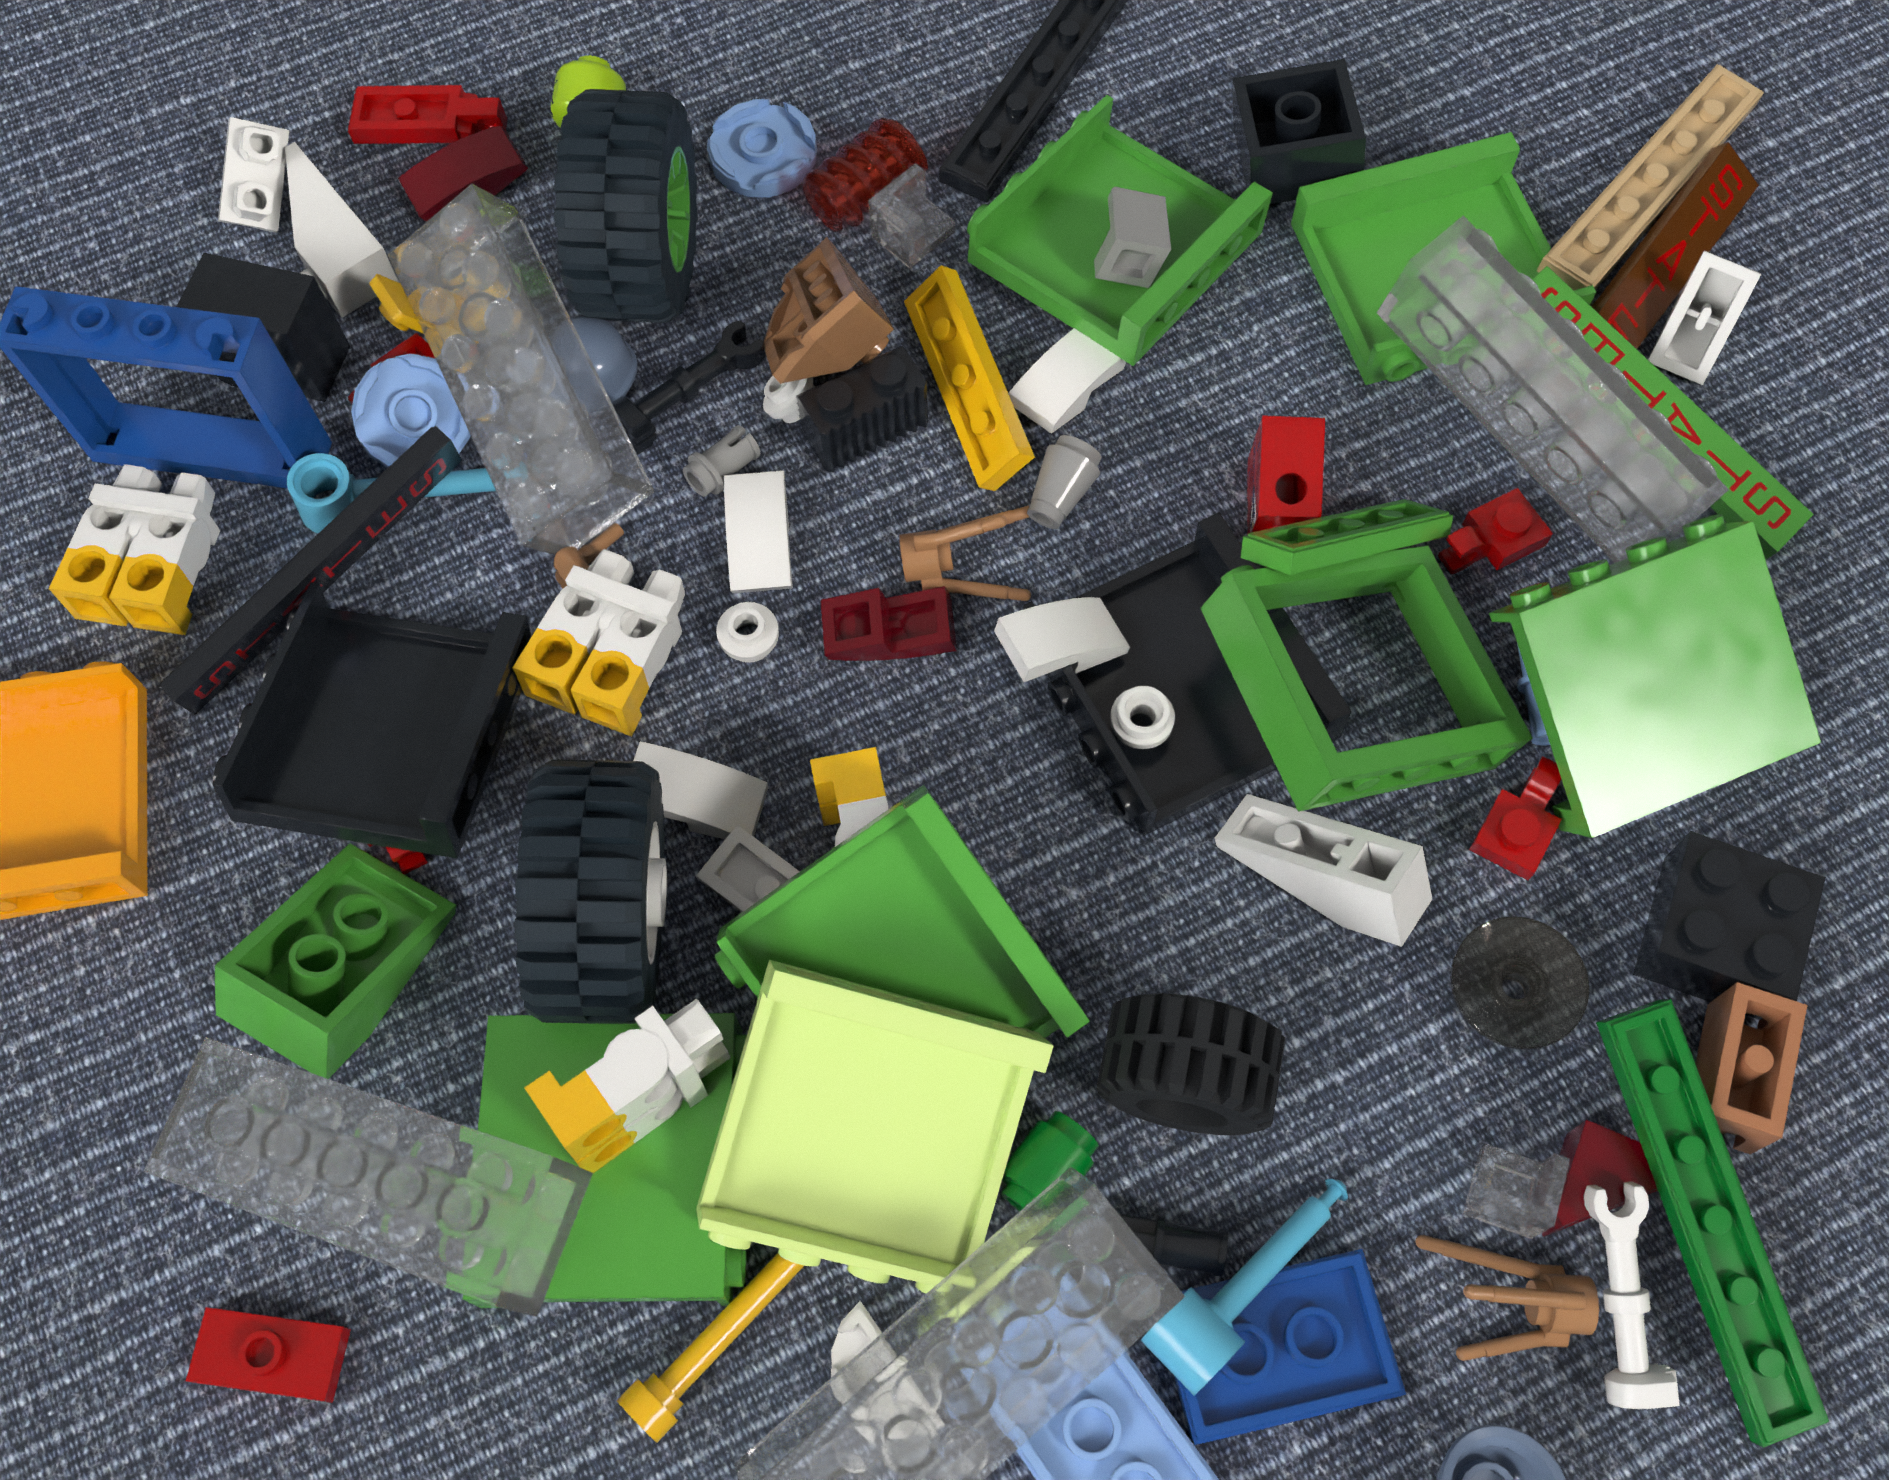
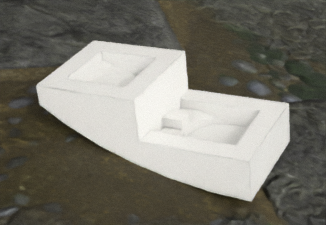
[1008,328,1126,433]
[724,471,793,593]
[994,597,1130,682]
[633,741,769,839]

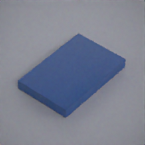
[1155,1249,1406,1446]

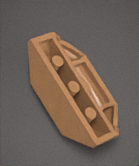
[763,237,894,384]

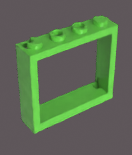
[1200,546,1533,812]

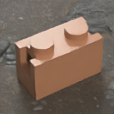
[1695,982,1807,1154]

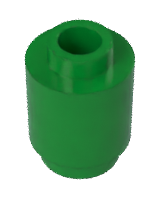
[1001,1111,1099,1220]

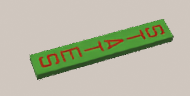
[1501,266,1814,560]

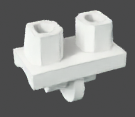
[218,117,289,233]

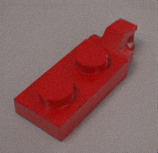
[348,85,508,144]

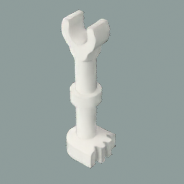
[1584,1182,1680,1409]

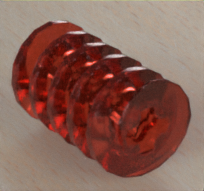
[803,118,928,232]

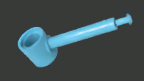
[287,453,526,533]
[1141,1179,1348,1396]

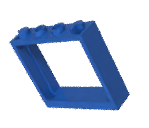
[0,286,332,488]

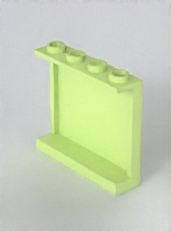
[696,960,1054,1300]

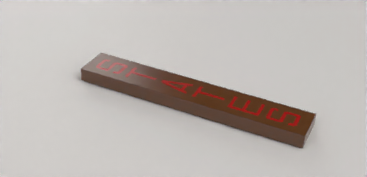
[1540,142,1759,418]

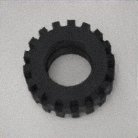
[1096,993,1285,1135]

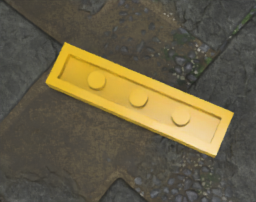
[904,265,1035,491]

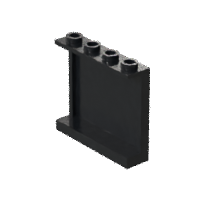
[1023,512,1352,836]
[213,582,532,859]

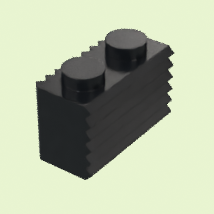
[796,346,928,473]

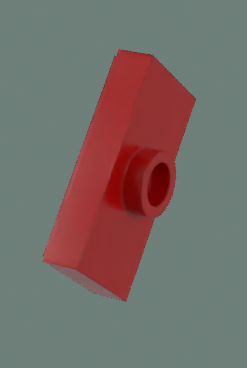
[186,1307,351,1403]

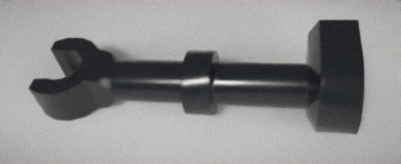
[605,320,765,455]

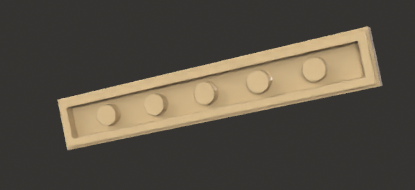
[1537,64,1764,290]

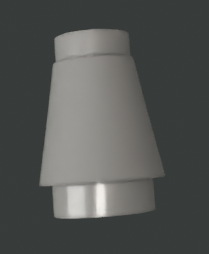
[1027,435,1102,529]

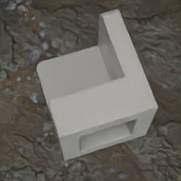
[1094,187,1171,288]

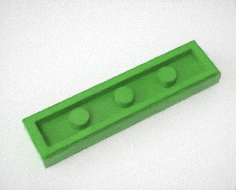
[1241,499,1453,575]

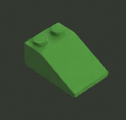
[215,843,456,1082]

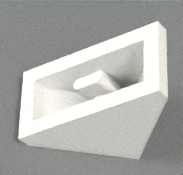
[1648,251,1761,385]

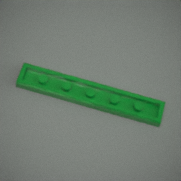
[1596,999,1829,1448]

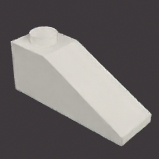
[285,142,399,318]
[1215,794,1432,947]

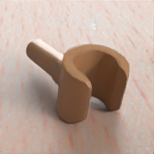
[554,523,624,589]

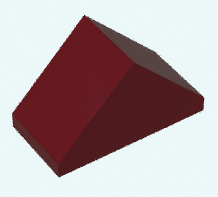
[1537,1120,1658,1237]

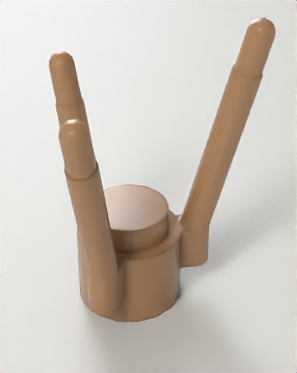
[899,506,1031,601]
[1415,1235,1599,1361]

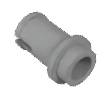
[683,425,761,497]

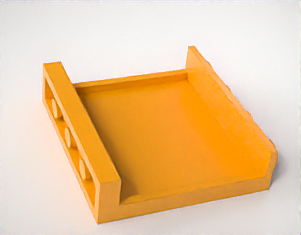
[0,661,148,920]

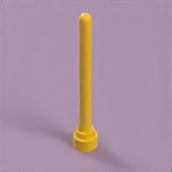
[616,1253,804,1443]

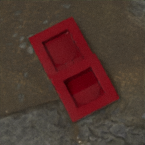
[398,126,529,227]
[821,586,957,661]

